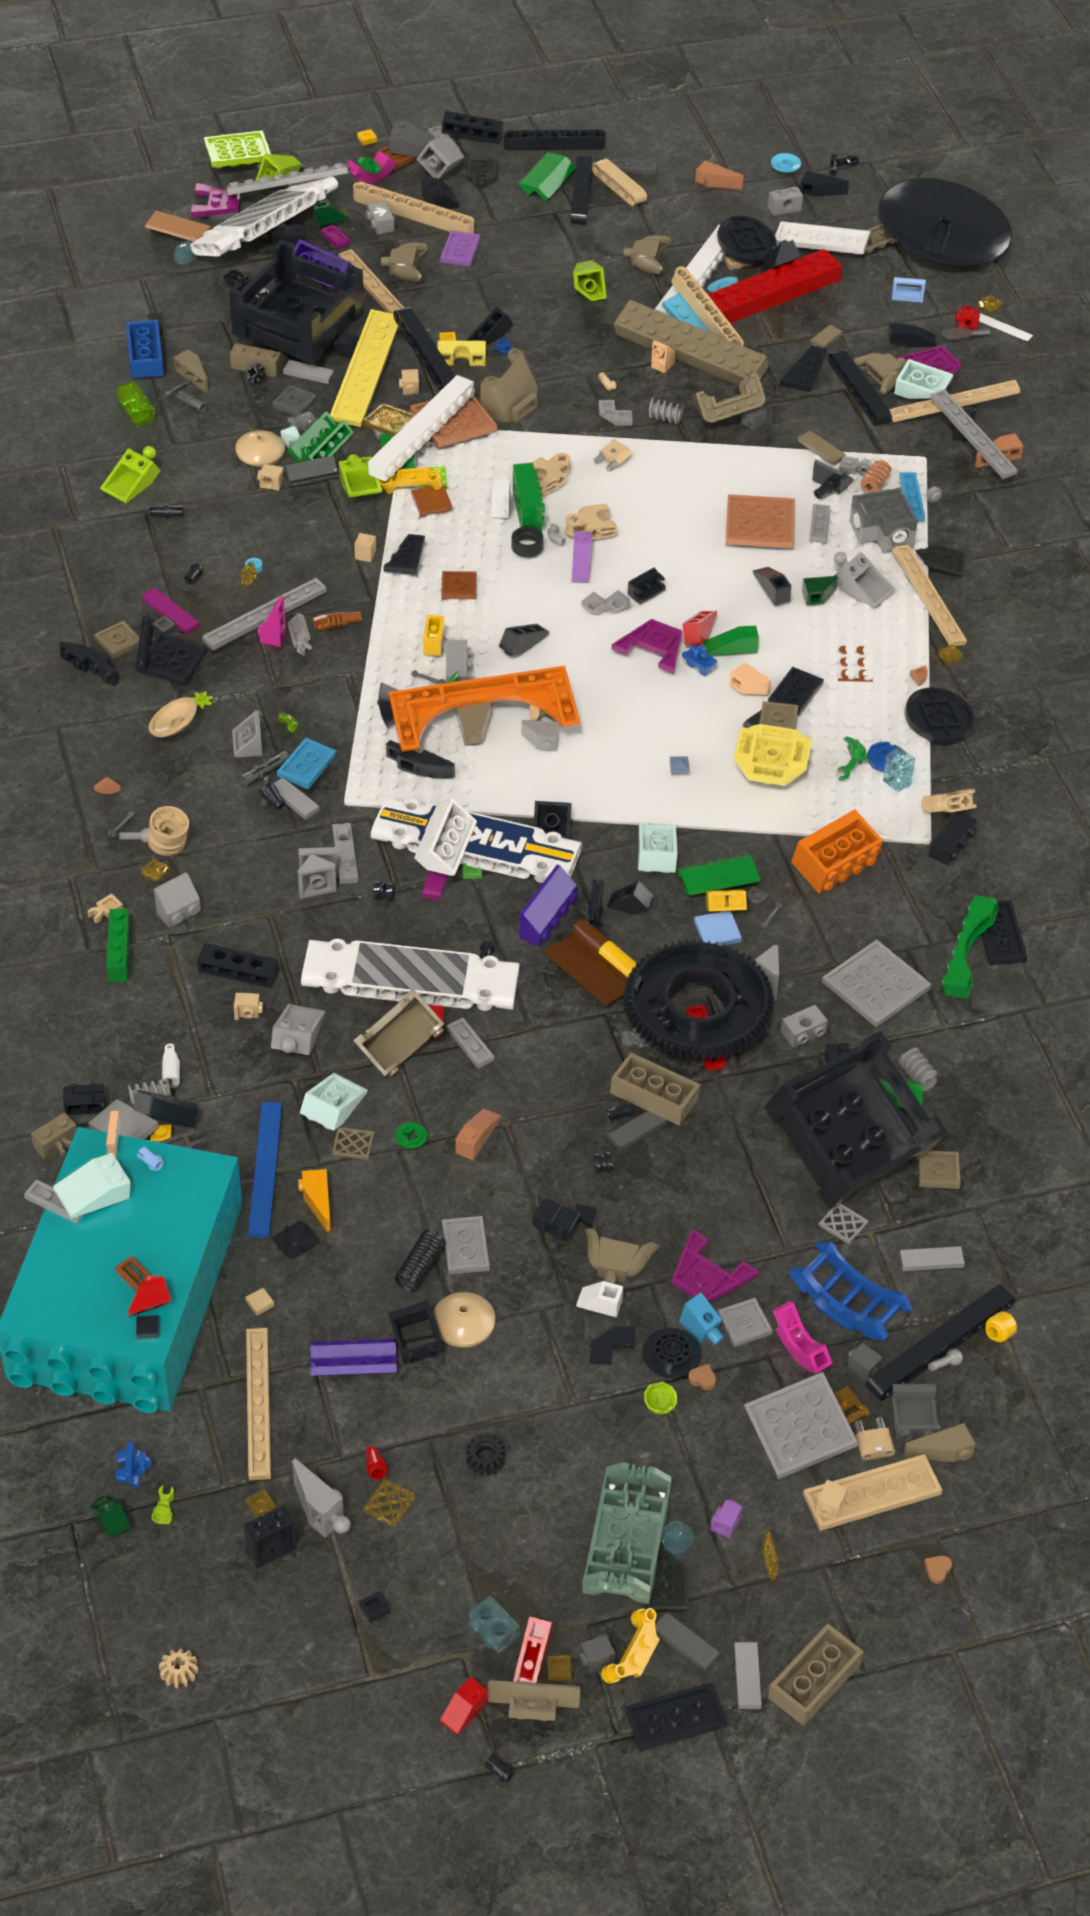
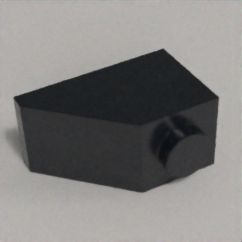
[607,881,653,914]

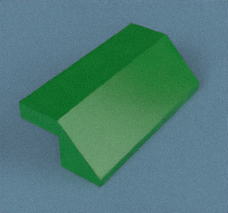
[518,152,576,201]
[287,411,354,463]
[676,854,760,895]

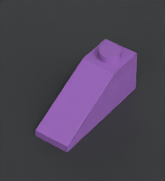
[572,531,592,582]

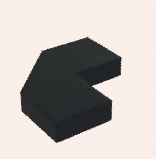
[590,1326,635,1365]

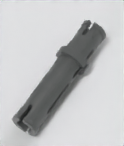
[240,751,290,786]

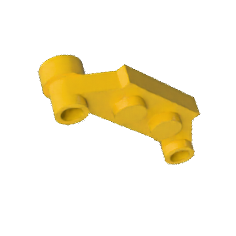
[379,467,442,494]
[601,1608,660,1684]

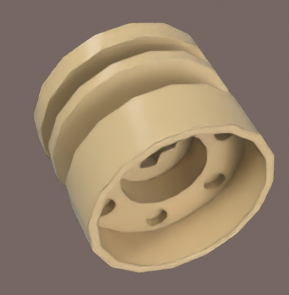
[147,806,189,856]

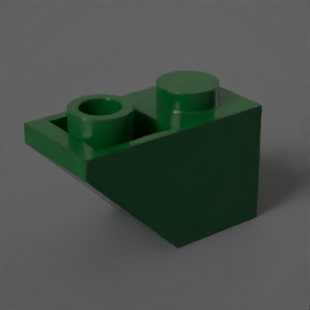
[314,200,349,226]
[802,575,838,605]
[89,1496,131,1537]

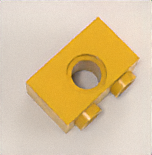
[423,615,444,656]

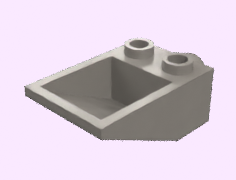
[834,552,896,608]
[271,1004,326,1055]
[292,1458,351,1537]

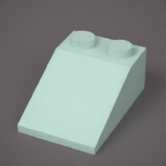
[894,359,953,399]
[638,823,677,873]
[300,1073,367,1130]
[53,1153,131,1219]

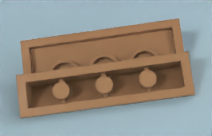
[145,211,214,241]

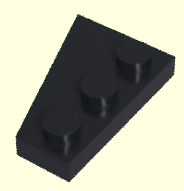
[383,534,425,575]

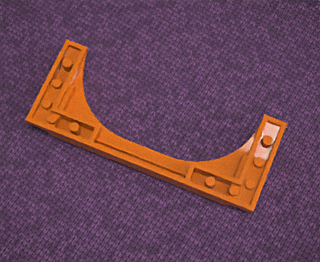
[389,666,580,752]

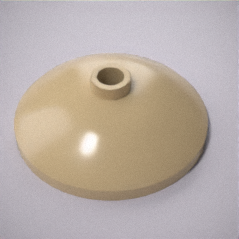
[236,430,285,467]
[149,697,197,738]
[433,1292,495,1347]

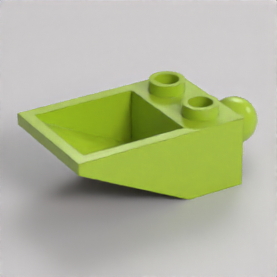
[100,446,160,504]
[339,454,382,498]

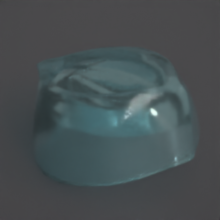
[173,241,196,264]
[661,1520,694,1560]

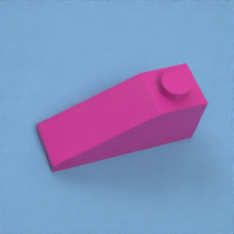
[258,596,286,647]

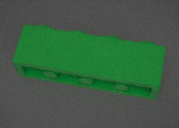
[106,908,131,982]

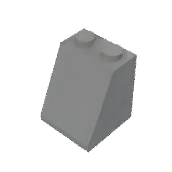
[417,134,465,179]

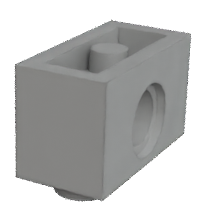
[768,187,803,216]
[781,1005,828,1047]

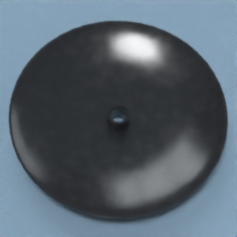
[879,178,1012,266]

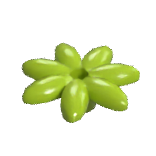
[192,692,213,709]

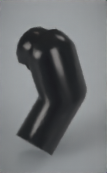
[837,155,859,166]

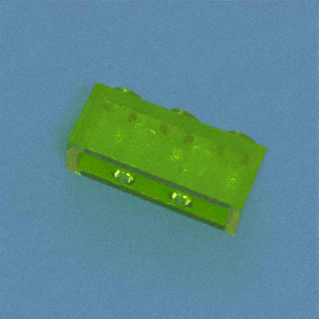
[116,381,155,427]

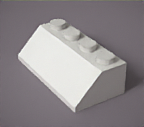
[414,798,477,876]

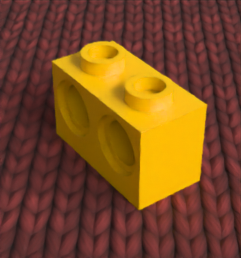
[706,890,747,911]

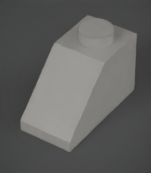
[521,720,558,750]

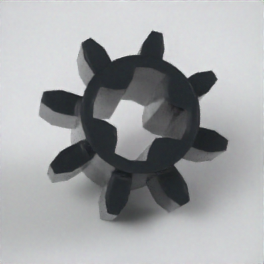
[245,363,266,384]

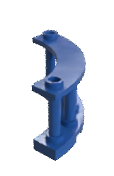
[788,1241,913,1341]

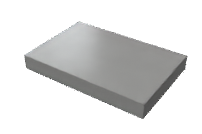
[88,1099,159,1139]
[442,1216,490,1275]

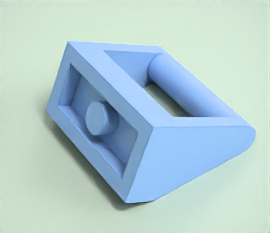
[892,277,926,303]

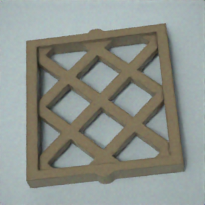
[332,1127,374,1160]

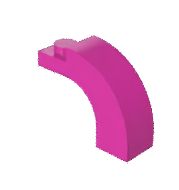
[347,151,397,185]
[773,1301,833,1374]

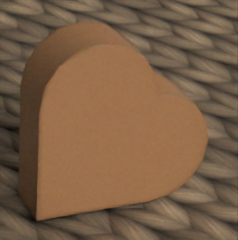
[688,1364,716,1390]
[924,1556,952,1584]

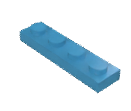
[899,472,925,522]

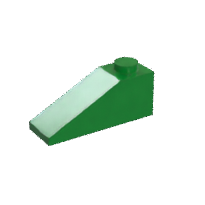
[703,625,759,656]

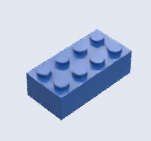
[126,320,164,378]

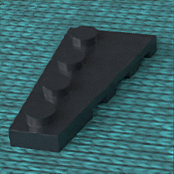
[779,346,827,392]

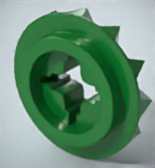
[358,156,381,174]
[395,1122,427,1151]

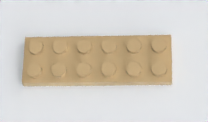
[803,1454,942,1531]

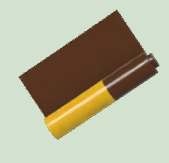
[544,919,643,1006]

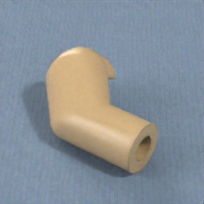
[598,372,616,391]

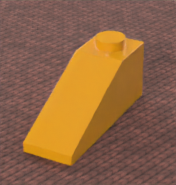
[298,1169,331,1231]

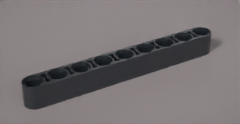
[865,1284,1016,1401]

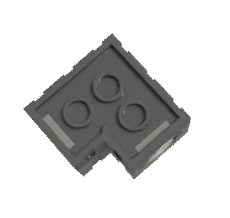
[849,487,918,551]

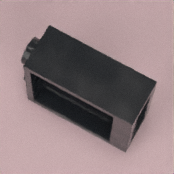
[388,1300,445,1365]
[244,1505,296,1569]

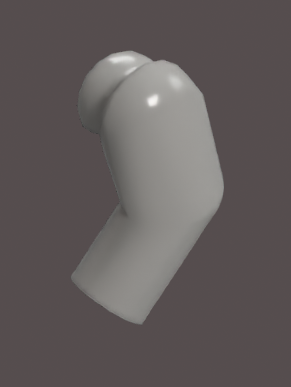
[548,524,566,546]

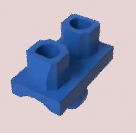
[682,645,717,676]
[115,1442,152,1488]

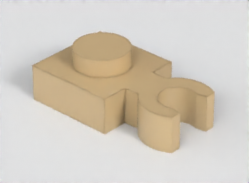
[88,894,123,923]

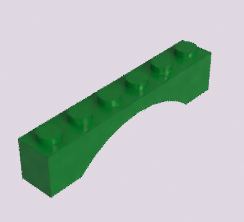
[942,895,999,999]

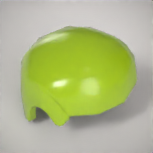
[644,1382,677,1415]

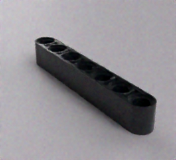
[504,129,606,151]
[571,156,592,224]
[393,307,456,391]
[828,350,891,425]

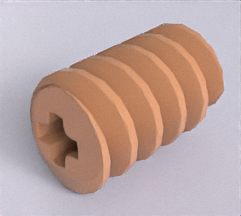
[861,460,892,493]

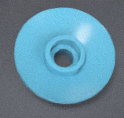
[771,153,801,172]
[708,277,738,293]

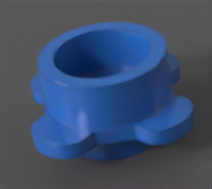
[494,339,513,354]

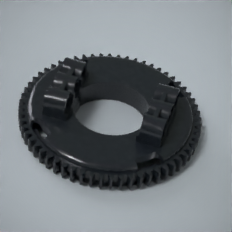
[624,939,774,1062]

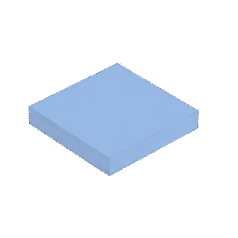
[694,910,742,946]

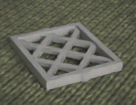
[819,1204,868,1244]

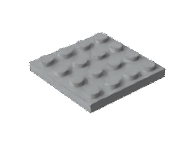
[822,940,931,1027]
[744,1372,858,1479]

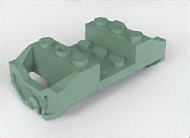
[583,1462,672,1604]

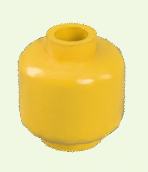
[985,1311,1017,1343]

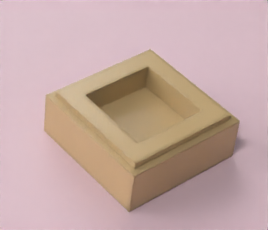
[245,1288,274,1316]

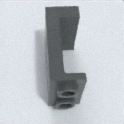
[891,1384,940,1441]

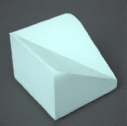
[281,426,300,448]

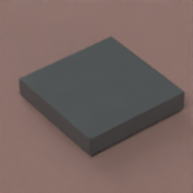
[272,385,317,417]

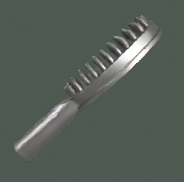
[942,328,990,342]

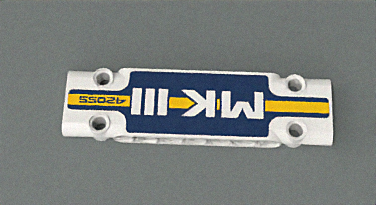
[371,797,582,883]

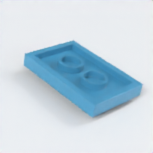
[277,738,337,789]

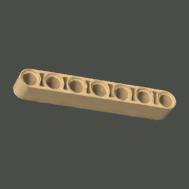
[671,266,744,346]

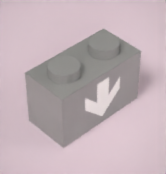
[365,201,394,234]

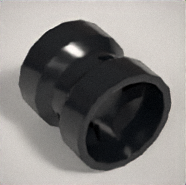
[373,881,395,901]

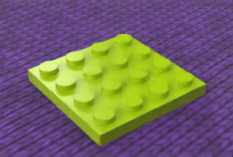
[204,131,271,168]

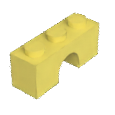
[438,341,486,366]

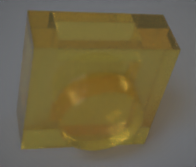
[979,295,1002,313]
[241,562,257,587]
[938,644,963,666]
[141,859,168,882]
[245,1489,276,1519]
[547,1655,572,1681]

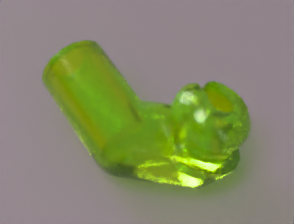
[278,712,299,732]

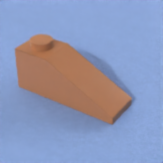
[695,160,744,189]
[975,433,1023,468]
[456,1108,501,1161]

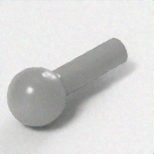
[119,828,149,842]
[928,1349,963,1371]

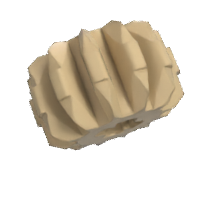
[159,1647,199,1689]

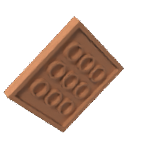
[410,395,497,448]
[725,494,795,548]

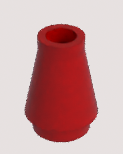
[365,1446,388,1480]

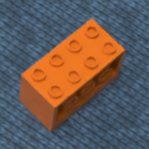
[791,809,883,894]

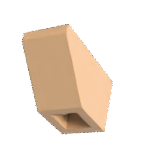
[651,340,676,373]
[729,662,771,695]

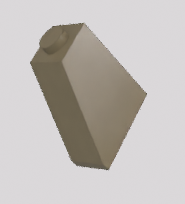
[456,702,492,745]

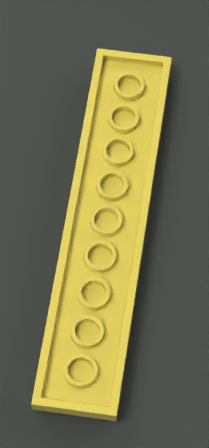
[330,309,399,427]

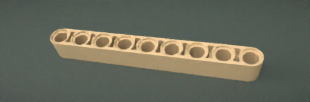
[353,182,474,234]

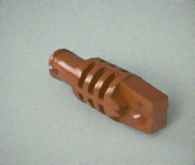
[313,611,362,630]

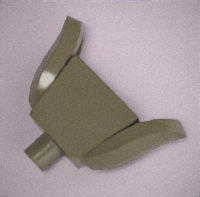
[624,235,671,275]
[381,243,428,282]
[853,353,906,396]
[585,1228,660,1284]

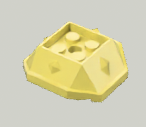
[734,724,812,786]

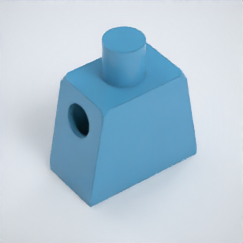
[679,1293,725,1346]

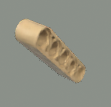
[592,158,647,206]

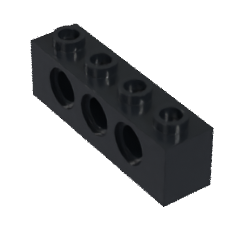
[441,111,504,144]
[197,943,279,989]

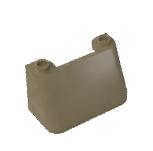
[481,348,537,423]
[691,373,765,423]
[353,989,444,1077]

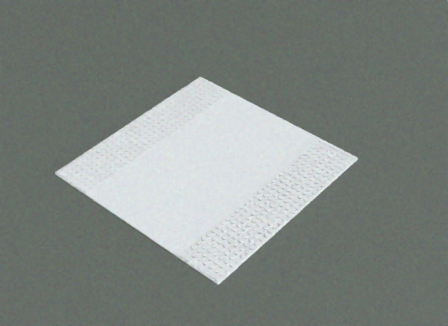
[344,425,931,844]

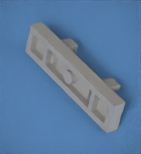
[332,823,358,884]

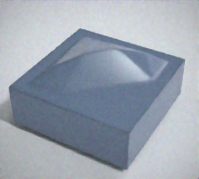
[670,756,689,774]

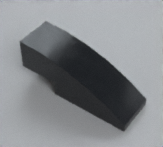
[888,323,937,348]
[133,1090,198,1128]

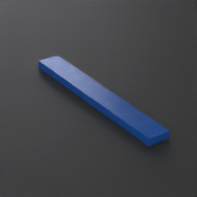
[248,1102,282,1238]

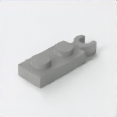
[287,613,312,656]

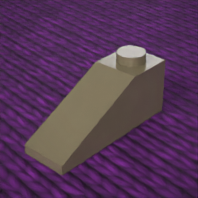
[173,349,208,392]
[903,1423,976,1462]

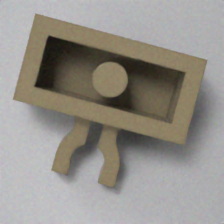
[31,1112,77,1160]

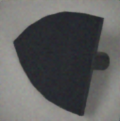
[377,682,398,728]

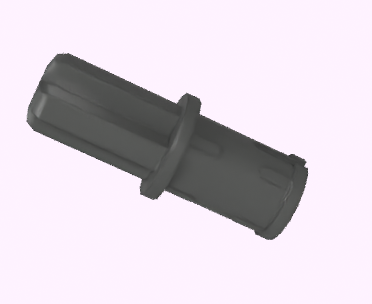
[177,391,207,412]

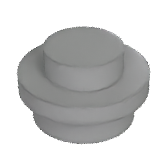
[926,486,942,503]

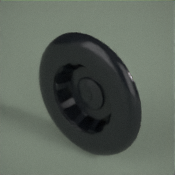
[642,1328,702,1378]

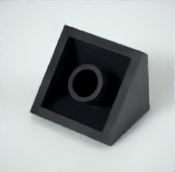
[812,459,854,494]
[533,800,572,839]

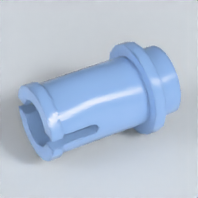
[137,1147,164,1171]

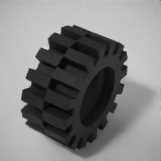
[466,1433,505,1476]

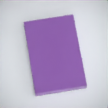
[440,231,480,267]

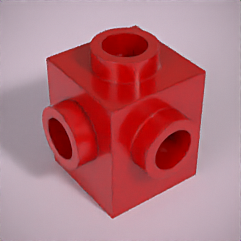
[955,306,980,330]

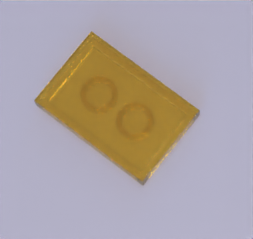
[362,403,416,436]

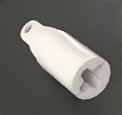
[162,1044,180,1088]

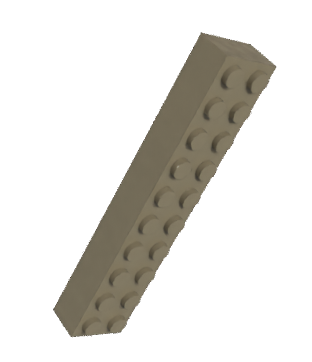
[614,300,768,386]

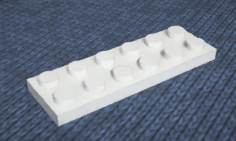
[775,222,870,254]

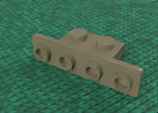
[865,223,897,254]
[488,1680,580,1721]

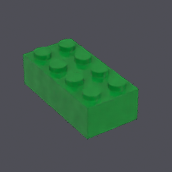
[512,463,545,532]

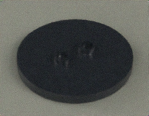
[717,216,777,265]
[905,687,975,744]

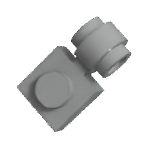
[839,456,872,475]

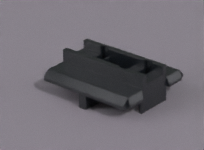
[272,1220,320,1260]

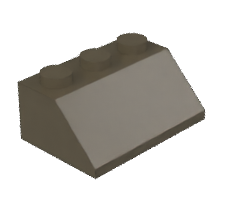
[230,343,287,378]

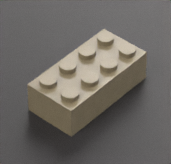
[610,1053,701,1126]
[768,1624,864,1726]

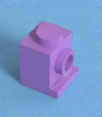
[710,1500,742,1539]

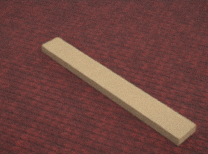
[338,249,404,314]
[889,380,1020,422]
[892,545,967,647]
[246,1328,271,1480]

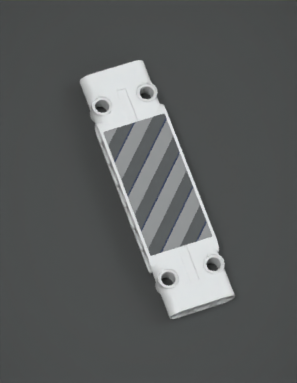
[191,176,338,256]
[301,939,520,1011]

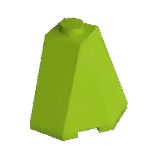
[256,154,301,189]
[573,260,606,301]

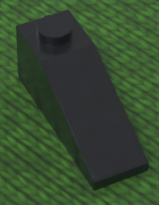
[466,307,514,345]
[499,623,549,656]

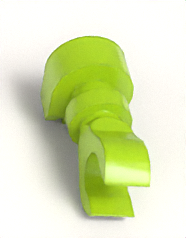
[151,1486,174,1524]

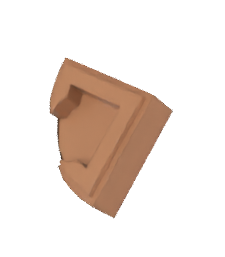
[910,665,928,686]
[94,777,120,794]

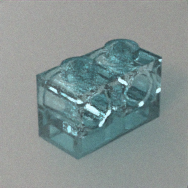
[883,747,915,793]
[469,1595,520,1653]

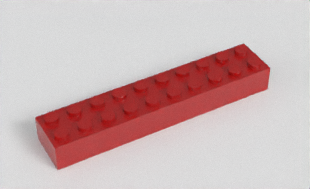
[707,249,842,323]

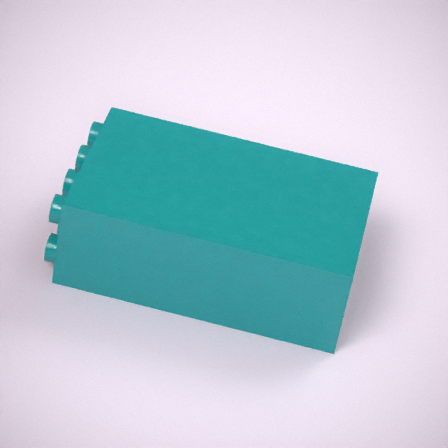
[0,1127,243,1413]

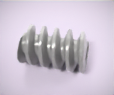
[649,398,685,425]
[898,1048,938,1091]
[128,1078,171,1106]

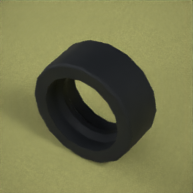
[511,526,543,557]

